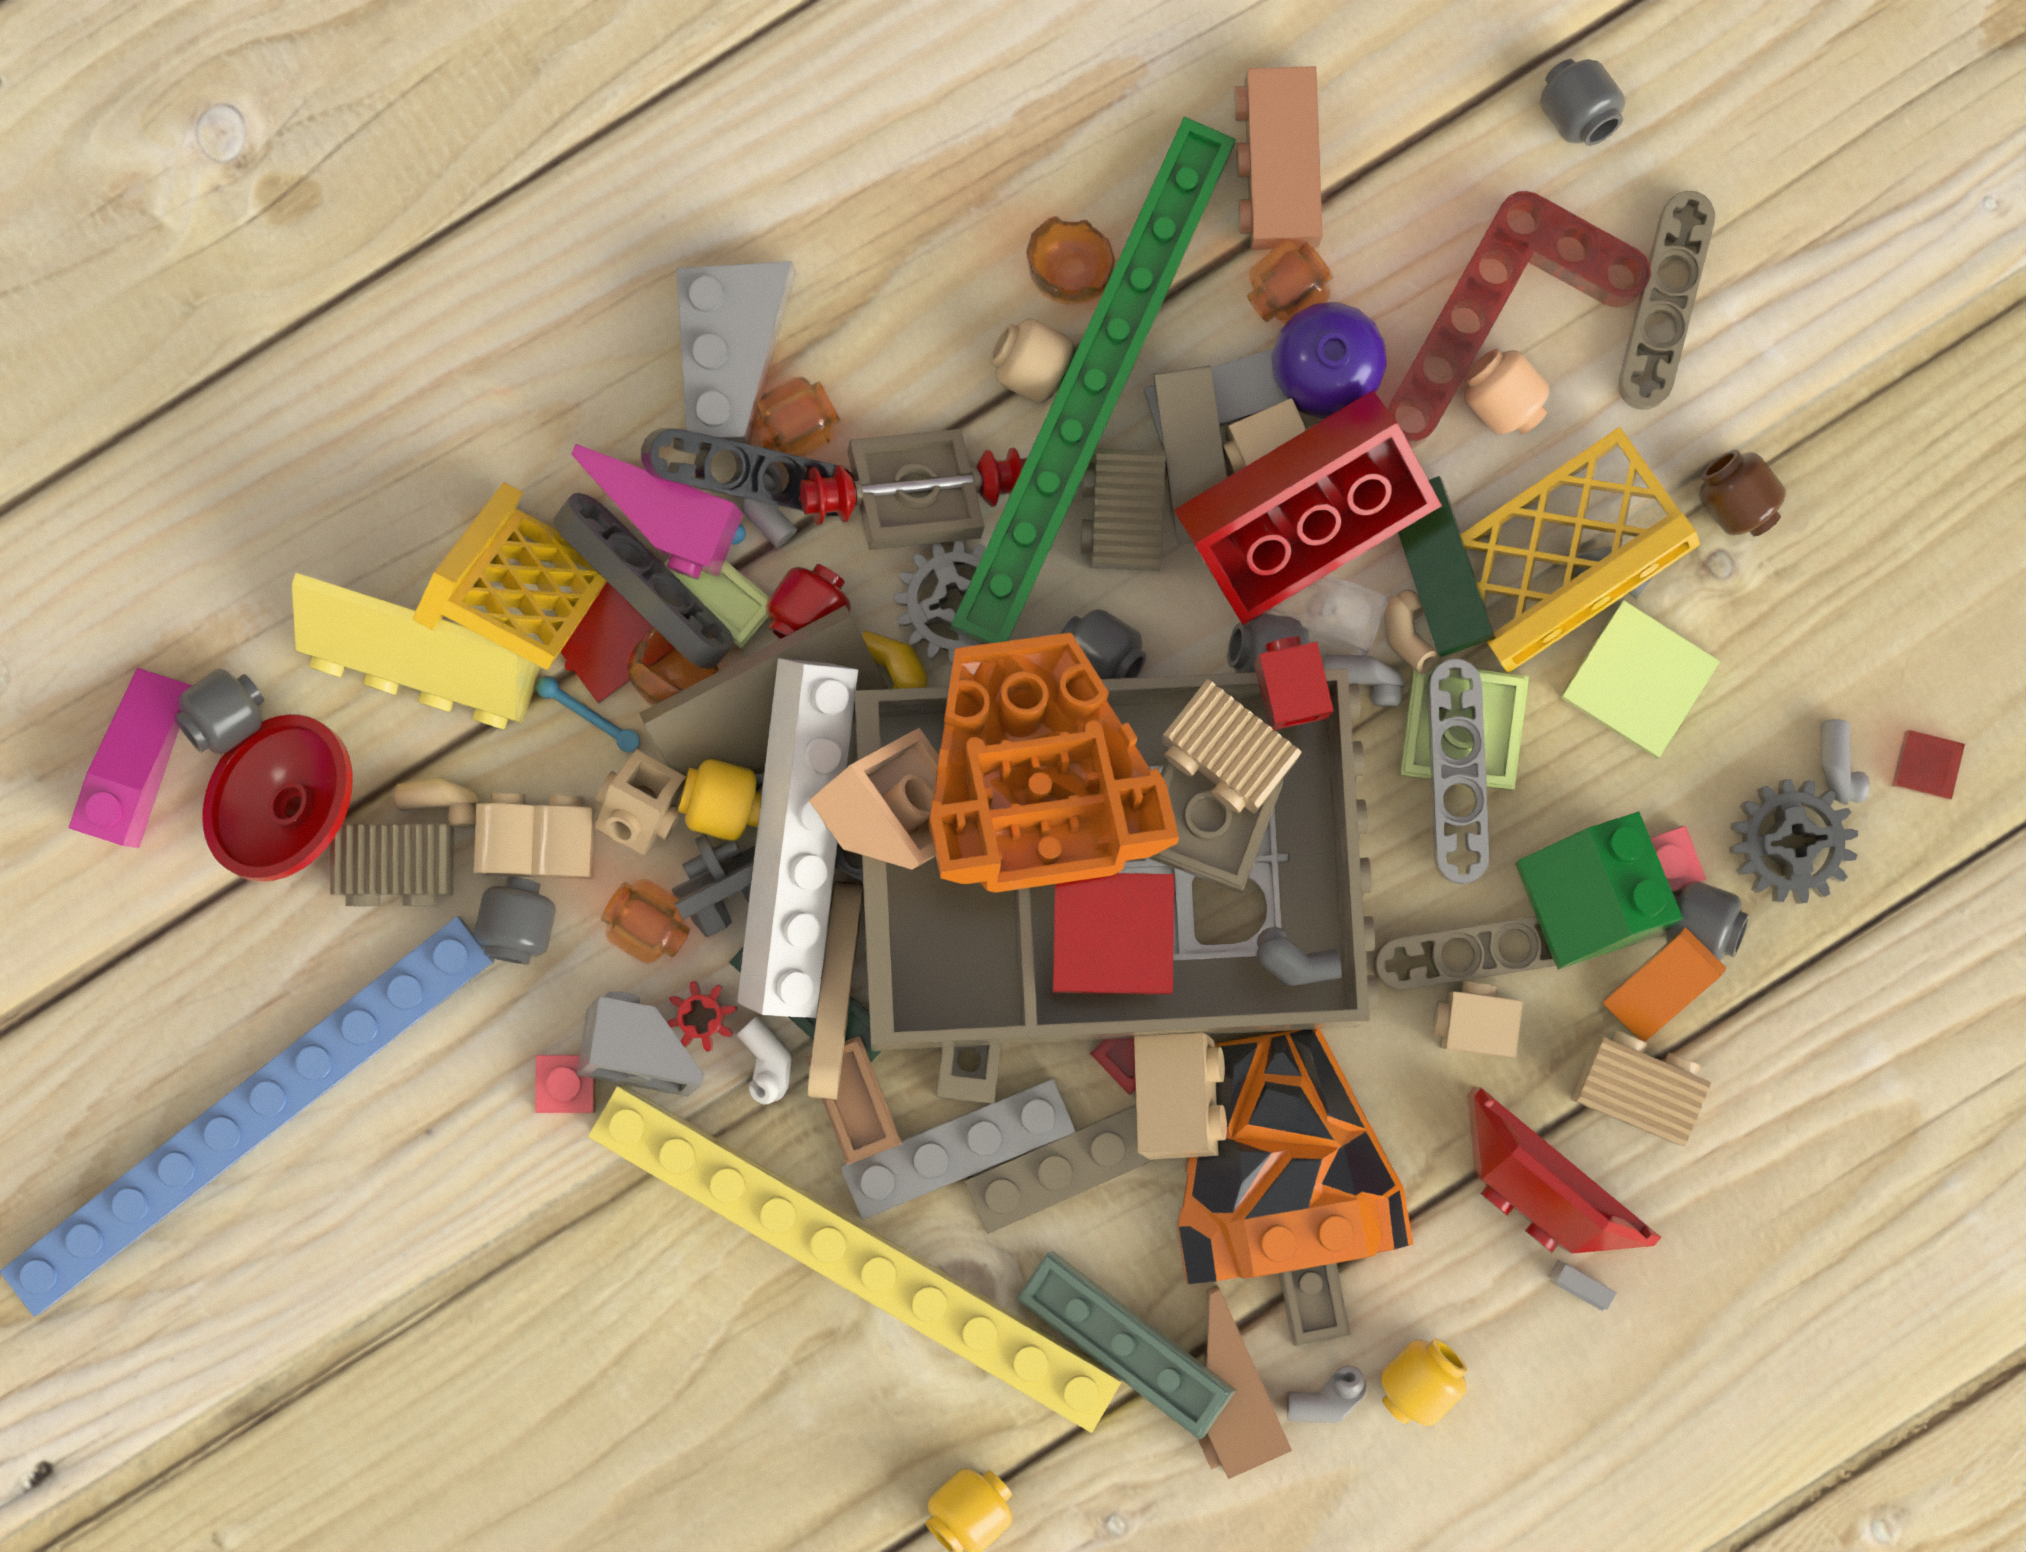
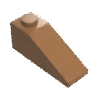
[1197,1285,1292,1479]

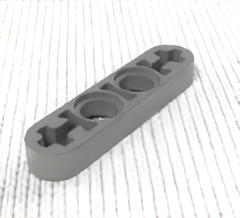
[1427,659,1489,884]

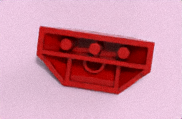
[1467,1086,1661,1254]

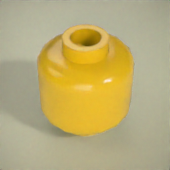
[677,759,762,841]
[1381,1338,1467,1426]
[925,1468,1012,1552]

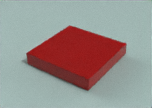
[1053,873,1174,995]

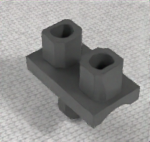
[672,834,756,937]

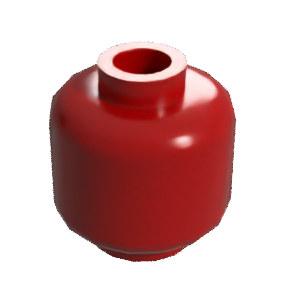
[765,564,851,639]

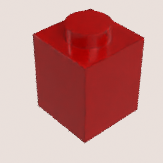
[1254,636,1334,730]

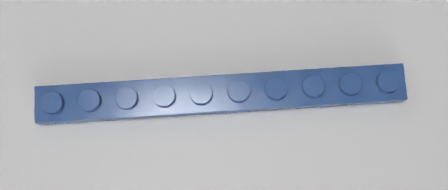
[0,916,495,1317]

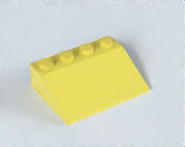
[292,572,541,730]

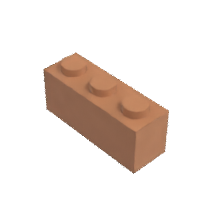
[1234,66,1323,250]

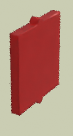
[557,582,675,704]

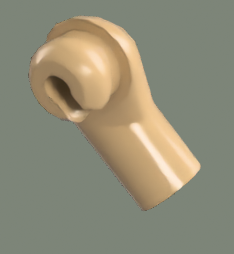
[394,777,480,828]

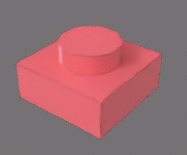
[1650,825,1706,892]
[535,1055,596,1113]

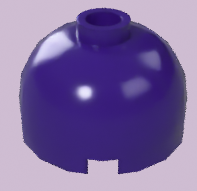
[1271,302,1387,419]

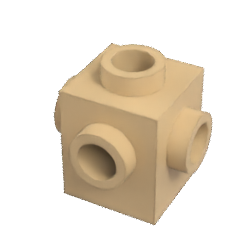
[594,749,686,855]

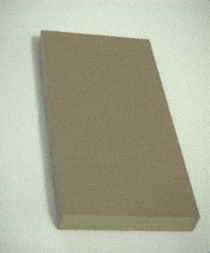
[639,606,889,789]

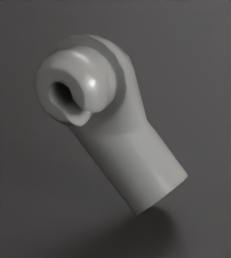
[742,462,797,548]
[1323,655,1405,707]

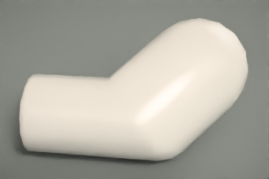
[736,1016,792,1105]

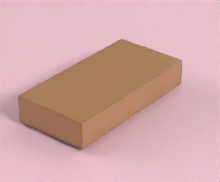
[806,1036,902,1165]

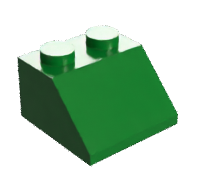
[1515,811,1683,970]

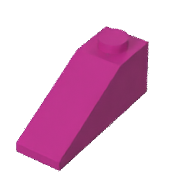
[571,444,743,580]
[68,668,192,848]

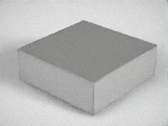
[1548,1260,1617,1311]

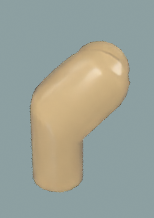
[1383,589,1439,674]

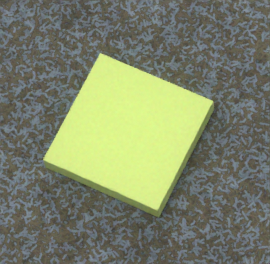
[1560,600,1721,759]
[1399,664,1529,791]

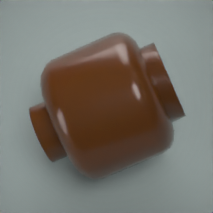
[1699,450,1786,537]

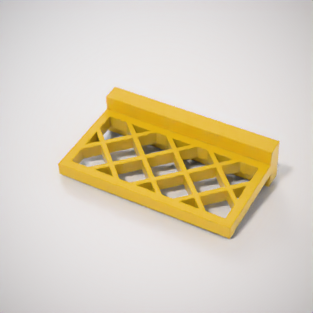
[1461,427,1700,673]
[412,482,607,670]

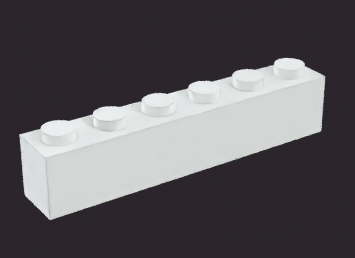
[737,658,858,1018]

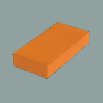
[1602,927,1726,1042]

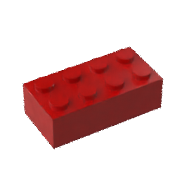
[1174,390,1442,625]

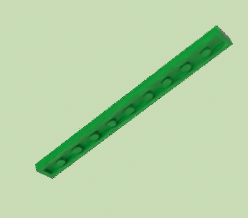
[950,116,1236,644]

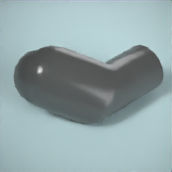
[1257,927,1342,986]

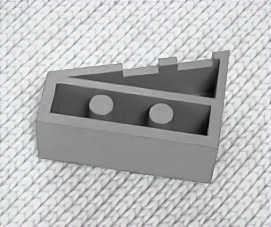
[677,261,796,449]

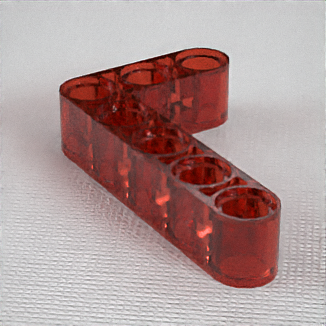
[1387,191,1651,448]

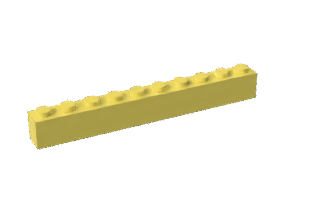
[588,1084,1121,1433]

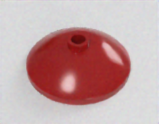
[202,714,353,882]

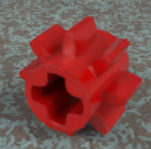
[667,981,738,1052]

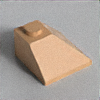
[809,728,939,870]

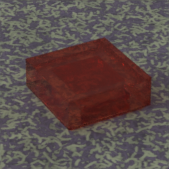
[1892,730,1965,800]

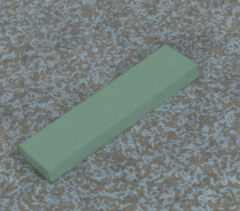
[1016,1251,1237,1439]

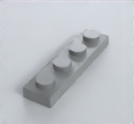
[840,1078,1075,1220]

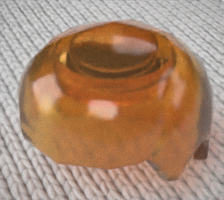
[1026,216,1115,305]
[627,627,719,706]

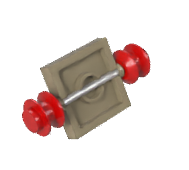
[800,429,1027,550]

